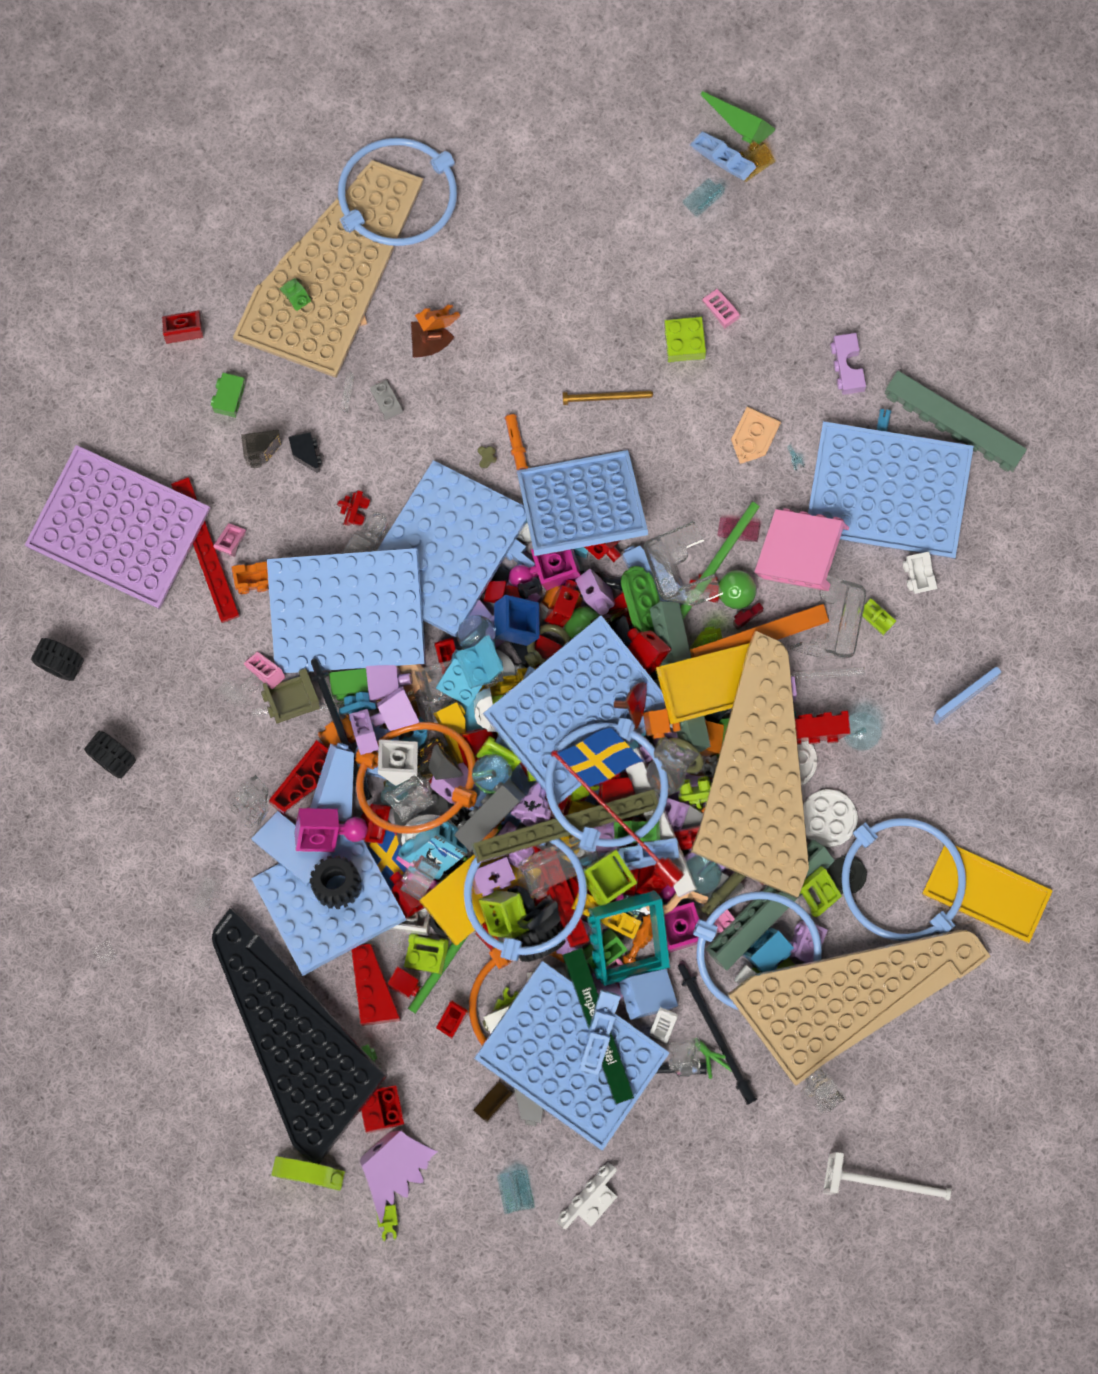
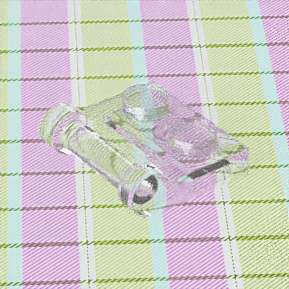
[383,775,436,822]

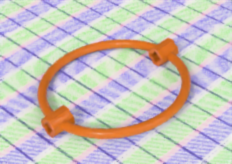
[355,722,477,834]
[469,948,565,1045]

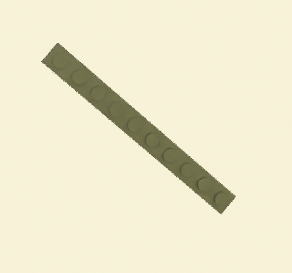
[471,789,658,863]

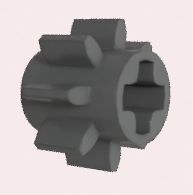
[703,755,718,780]

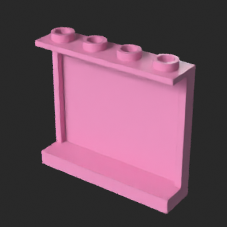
[755,508,849,591]

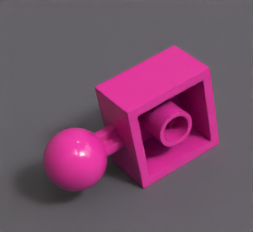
[509,549,581,590]
[294,808,368,852]
[658,885,699,953]

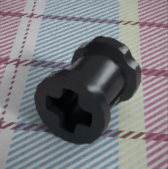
[517,577,542,599]

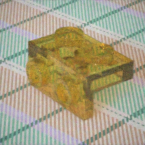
[739,142,776,182]

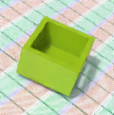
[664,317,706,362]
[583,850,637,906]
[479,890,530,939]

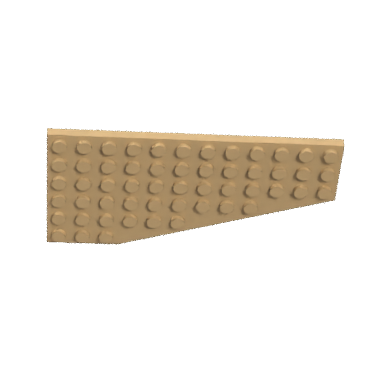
[233,160,424,378]

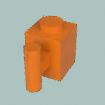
[643,709,681,739]

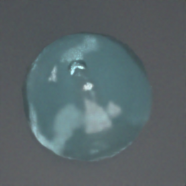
[457,615,496,649]
[843,711,882,751]
[472,754,512,794]
[686,855,722,895]

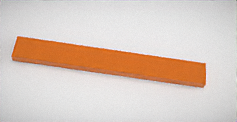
[690,604,829,658]

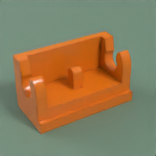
[415,305,460,331]

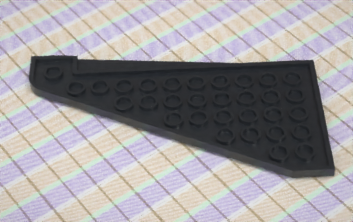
[212,908,388,1165]

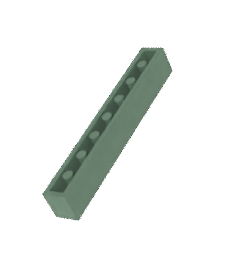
[884,371,1027,472]
[650,601,711,753]
[705,839,835,971]

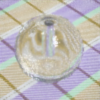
[645,755,686,795]

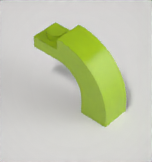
[271,1157,345,1191]

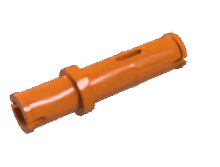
[505,414,528,471]

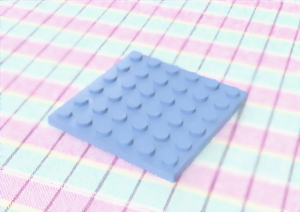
[517,450,648,556]
[251,835,406,976]

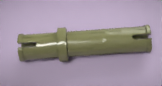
[701,872,746,917]

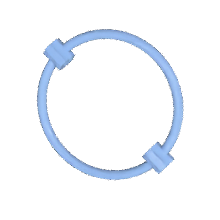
[338,138,457,246]
[545,718,668,852]
[842,818,966,941]
[464,823,587,961]
[693,891,822,1010]

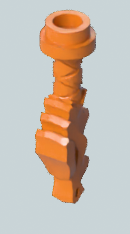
[622,914,653,964]

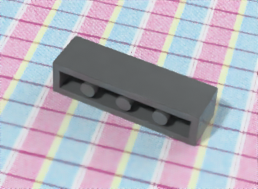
[454,779,526,852]

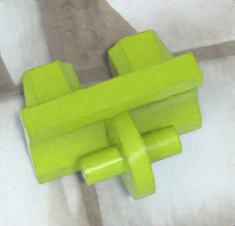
[858,599,896,636]
[678,776,712,809]

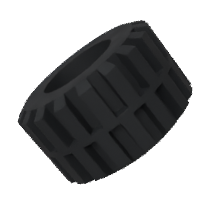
[31,638,84,681]
[84,731,136,779]
[310,855,362,909]
[514,924,566,962]

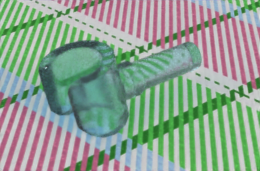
[787,445,805,471]

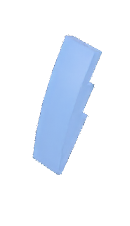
[690,132,756,181]
[600,838,679,871]
[579,990,620,1075]

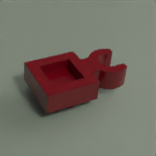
[733,602,764,630]

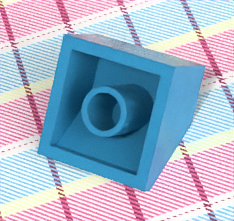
[743,927,794,973]

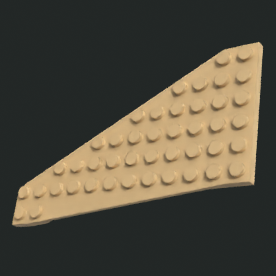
[690,631,809,898]
[727,930,991,1086]

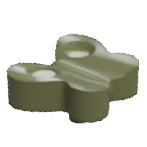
[478,446,497,469]

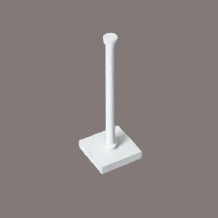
[823,1152,951,1200]

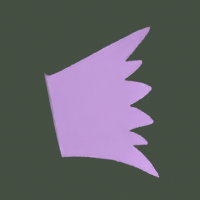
[360,1131,438,1223]

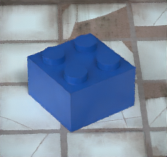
[494,595,539,646]

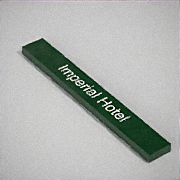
[562,948,634,1105]

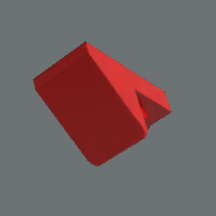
[484,581,523,603]
[361,804,391,844]

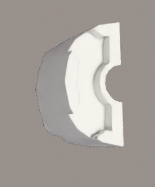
[902,552,937,594]
[474,688,497,732]

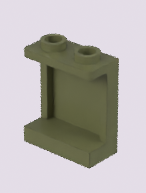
[261,668,320,724]

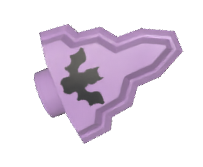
[511,782,551,826]

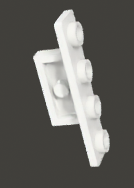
[556,1163,617,1229]

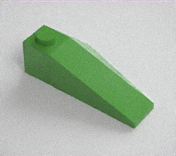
[700,91,775,144]

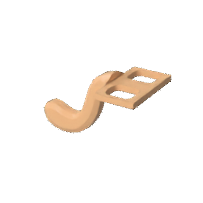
[645,891,709,914]

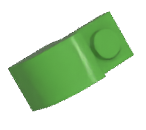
[614,821,660,843]

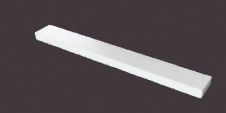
[626,748,697,897]

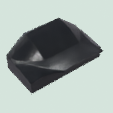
[517,898,561,932]

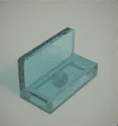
[682,179,725,218]
[497,1169,535,1214]

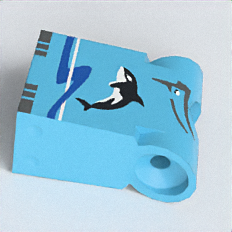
[398,816,467,880]

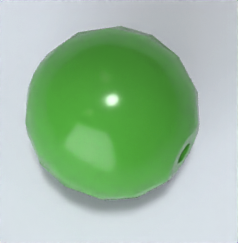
[718,570,756,609]
[564,606,600,639]

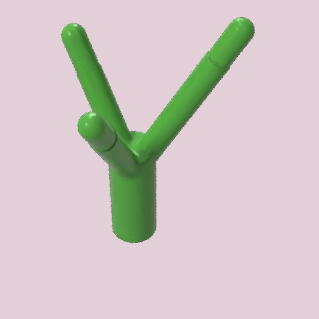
[695,1040,732,1079]

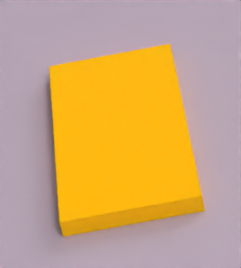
[656,643,750,724]
[419,835,541,946]
[922,845,1053,944]

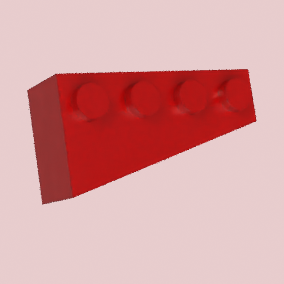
[794,711,850,745]
[268,740,329,815]
[351,944,401,1026]

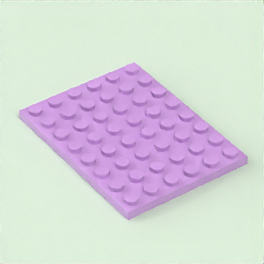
[25,445,211,610]

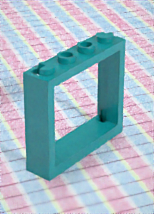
[587,891,670,986]

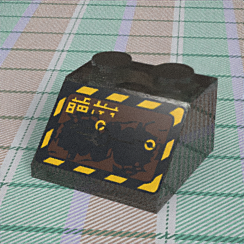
[241,430,282,468]
[417,737,454,780]

